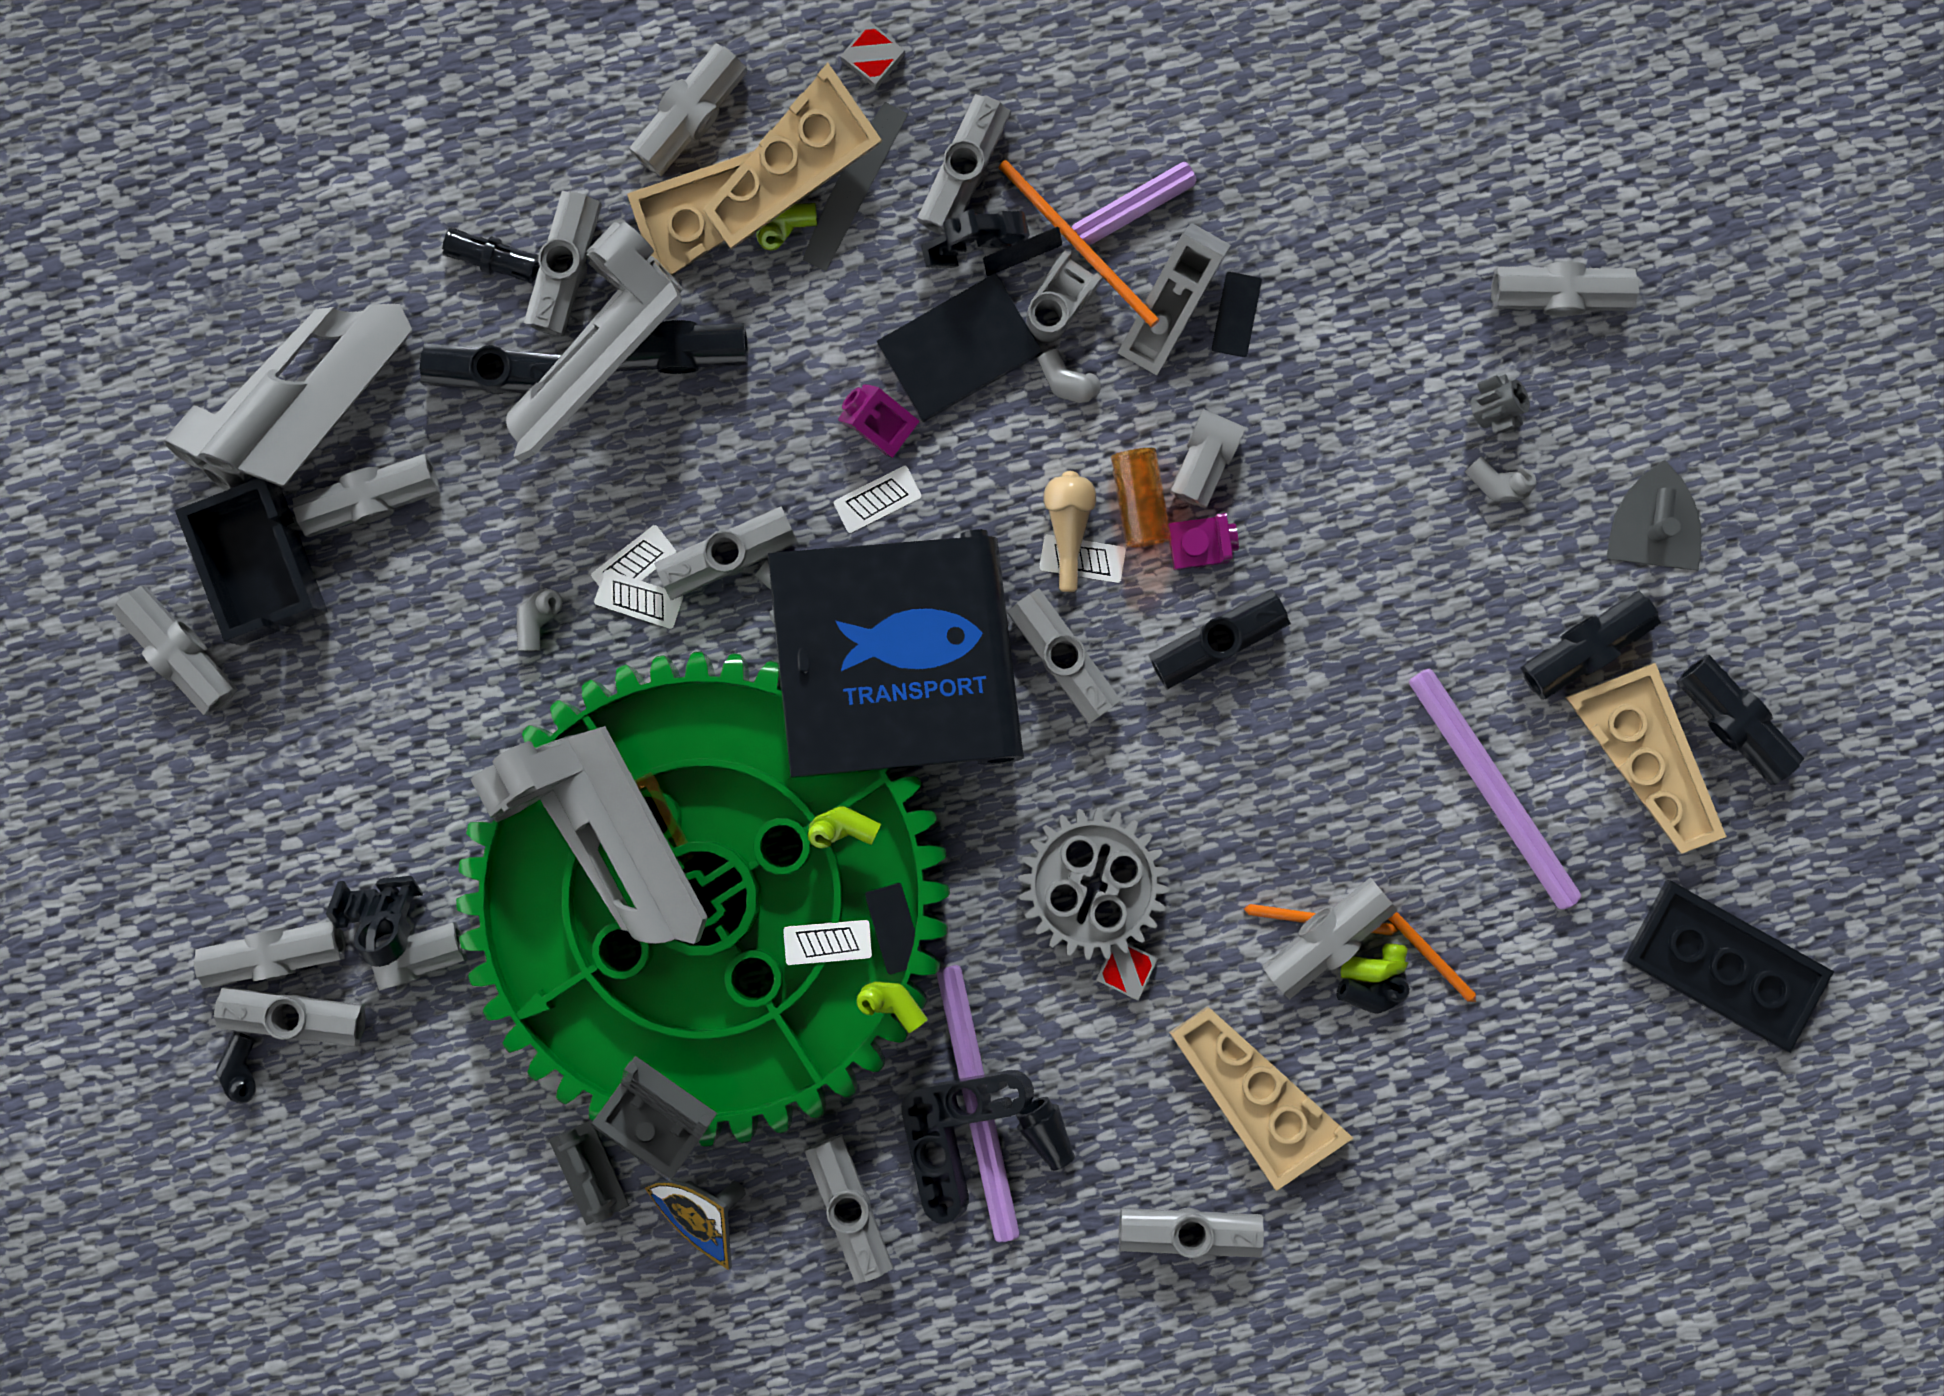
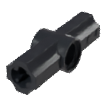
[616,320,748,374]
[419,343,562,394]
[1148,589,1291,690]
[1520,590,1661,700]
[1676,655,1805,785]

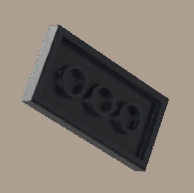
[1622,880,1834,1053]

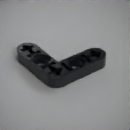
[901,1070,1034,1224]

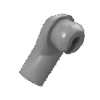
[1464,456,1537,502]

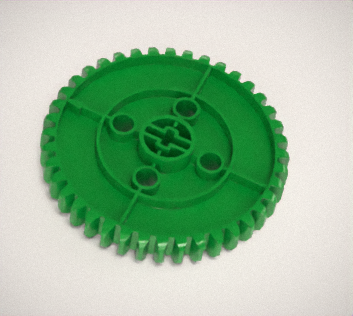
[456,651,950,1147]

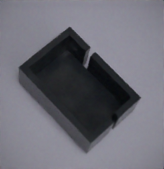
[175,478,328,646]

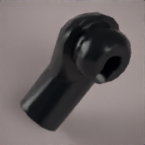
[1336,976,1410,1014]
[216,1031,256,1104]

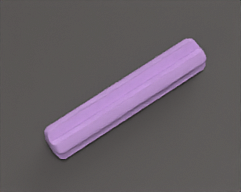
[1071,162,1197,246]

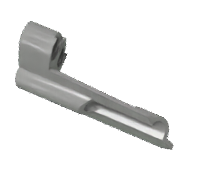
[506,222,683,462]
[163,304,412,491]
[470,726,708,944]

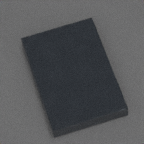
[876,273,1042,422]

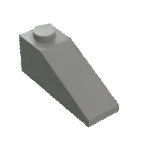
[1118,223,1231,375]

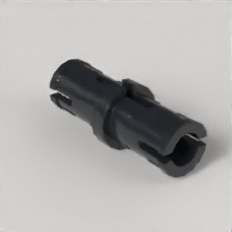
[442,227,539,284]

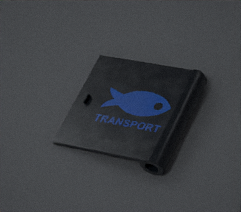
[768,529,1024,778]

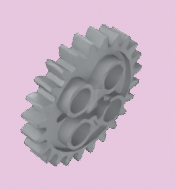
[1018,808,1170,960]

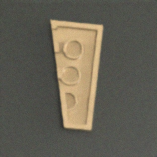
[703,62,882,250]
[627,151,753,275]
[1565,663,1726,854]
[1169,1006,1354,1191]

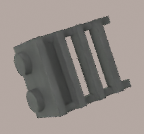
[591,1056,717,1181]

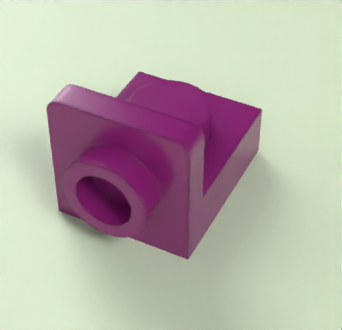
[838,384,920,458]
[1167,513,1239,571]

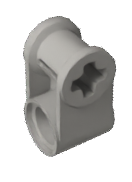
[1026,250,1103,343]

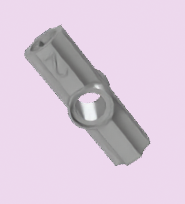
[629,43,748,177]
[917,94,1011,235]
[524,191,602,336]
[1491,261,1639,316]
[292,454,440,537]
[654,506,798,600]
[111,586,238,716]
[1007,588,1122,724]
[1262,877,1398,1000]
[193,921,346,988]
[214,987,366,1046]
[804,1134,894,1284]
[1119,1207,1264,1258]

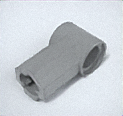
[1170,409,1246,509]
[372,922,468,991]

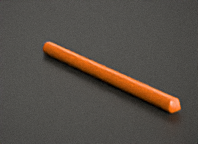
[1243,904,1398,936]
[1388,912,1476,1002]

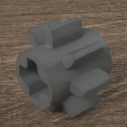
[1471,374,1530,434]

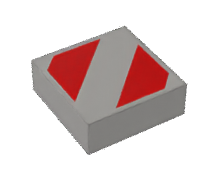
[841,21,905,89]
[1095,944,1158,1000]

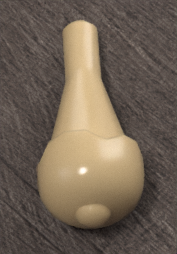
[1043,471,1096,592]

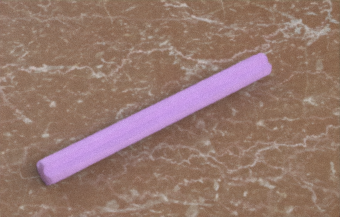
[1409,669,1581,910]
[937,965,1019,1242]

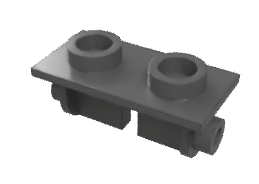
[549,1120,630,1225]

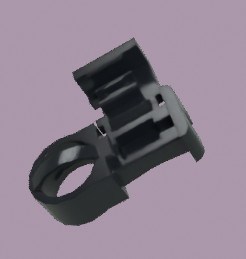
[921,209,1030,268]
[326,876,423,967]

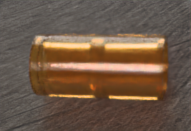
[1110,447,1172,548]

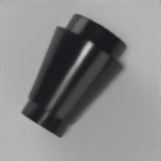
[1016,1097,1075,1171]

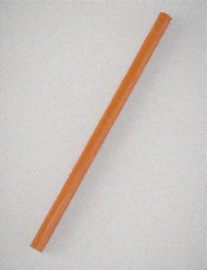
[998,160,1159,328]

